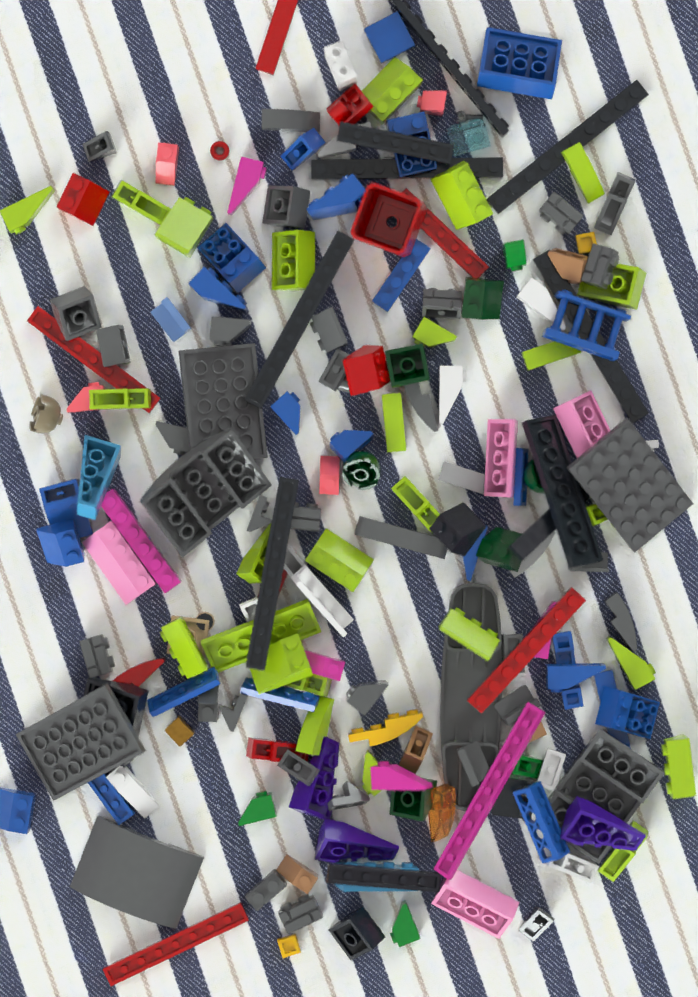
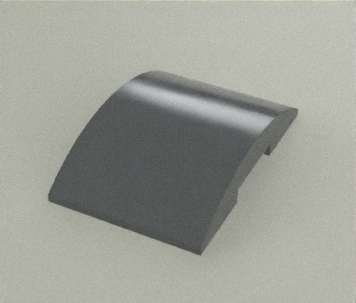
[140,428,272,558]
[535,729,665,864]
[70,816,204,929]

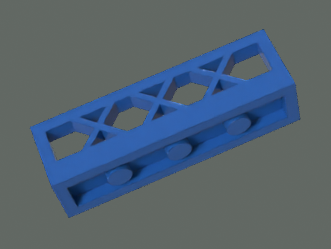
[512,781,570,864]

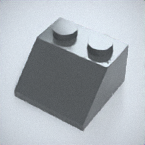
[262,185,310,229]
[50,286,102,341]
[310,307,348,353]
[209,317,252,346]
[346,680,389,716]

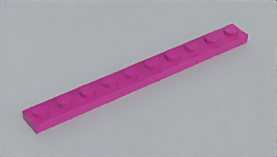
[434,702,546,880]

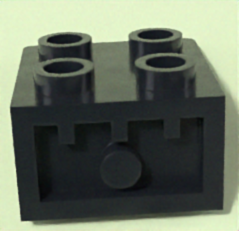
[491,778,534,822]

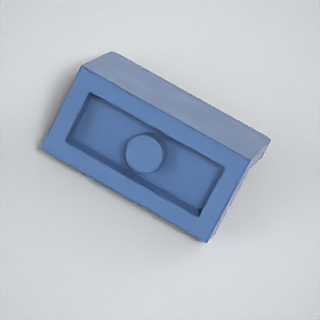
[151,297,192,342]

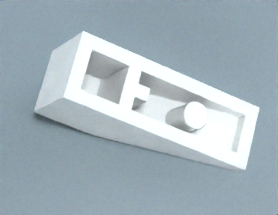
[516,277,566,331]
[439,366,467,424]
[106,766,159,818]
[537,847,599,883]

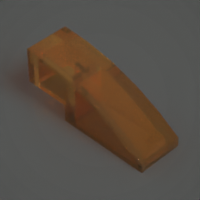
[428,784,456,842]

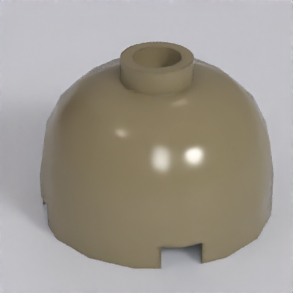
[29,394,63,434]

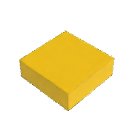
[575,232,597,254]
[277,933,301,958]

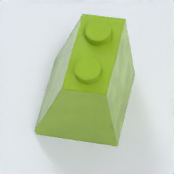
[154,197,214,258]

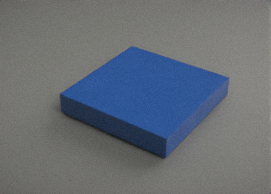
[364,11,415,64]

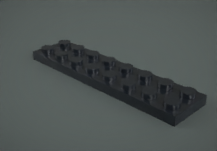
[522,415,603,569]

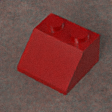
[56,173,110,226]
[342,345,390,396]

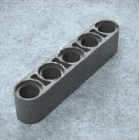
[354,516,448,559]

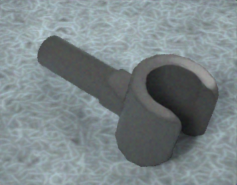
[456,111,483,124]

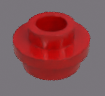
[210,141,229,161]

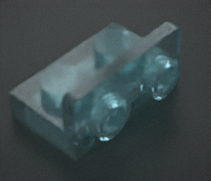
[446,119,491,156]

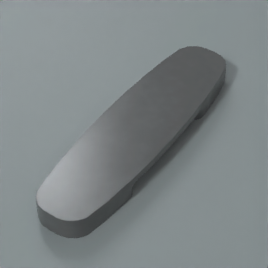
[440,583,502,811]

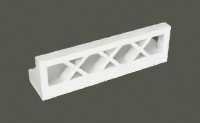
[291,565,354,637]

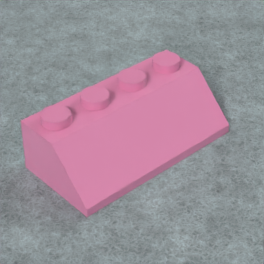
[553,390,611,458]
[484,419,518,497]
[82,521,157,605]
[431,870,519,938]

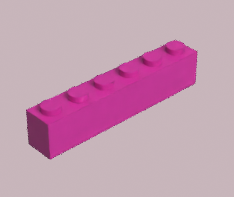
[101,489,182,593]

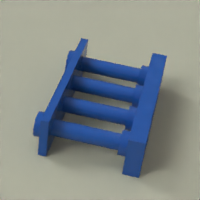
[542,290,631,362]

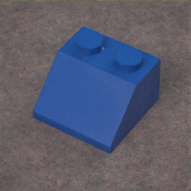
[36,519,84,567]
[0,787,36,834]

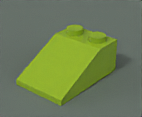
[577,264,647,310]
[250,633,313,694]

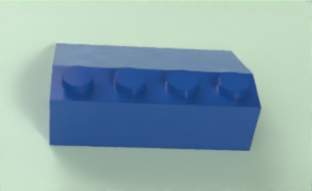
[477,27,562,99]

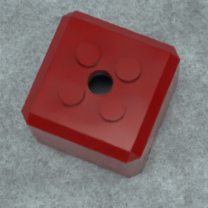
[350,183,427,257]

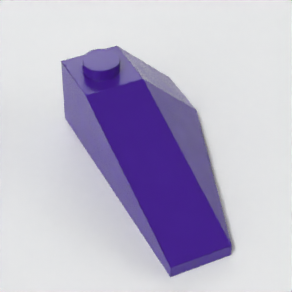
[288,737,339,820]
[560,796,646,851]
[315,819,399,863]

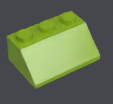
[362,57,423,125]
[430,161,493,230]
[272,230,315,290]
[305,528,374,592]
[438,607,500,661]
[160,616,208,679]
[661,734,696,799]

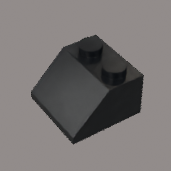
[429,503,487,556]
[328,906,385,960]

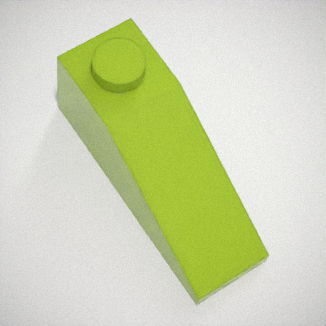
[0,186,55,234]
[236,523,271,584]
[606,636,656,690]

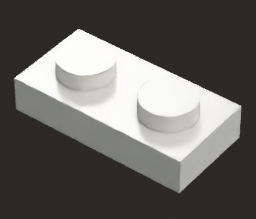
[536,748,566,791]

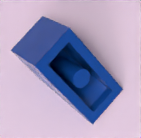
[281,128,326,171]
[270,391,301,435]
[330,430,374,463]

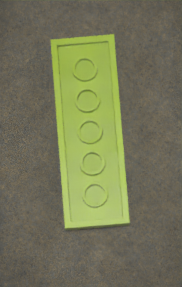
[200,598,321,673]

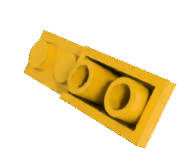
[348,709,423,746]

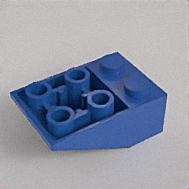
[385,111,437,177]
[307,173,366,220]
[198,223,266,293]
[188,267,248,312]
[39,479,93,538]
[595,687,660,739]

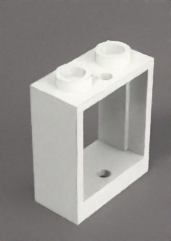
[324,40,357,91]

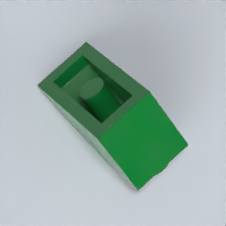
[502,239,527,272]
[512,754,543,779]
[238,790,277,826]
[390,900,421,948]

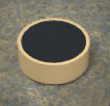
[195,612,215,631]

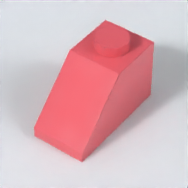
[417,91,447,117]
[155,142,179,186]
[67,382,105,413]
[319,456,340,495]

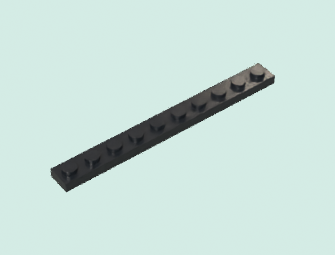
[388,0,509,138]
[486,80,649,214]
[311,157,503,180]
[244,231,354,409]
[533,249,649,423]
[245,477,299,671]

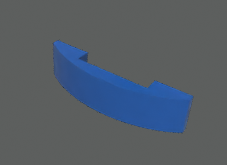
[552,631,584,710]

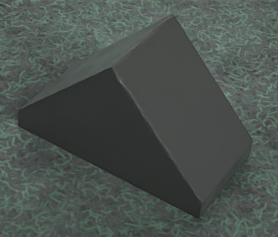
[83,131,117,162]

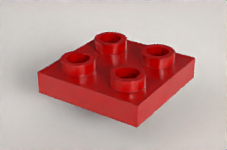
[326,83,374,125]

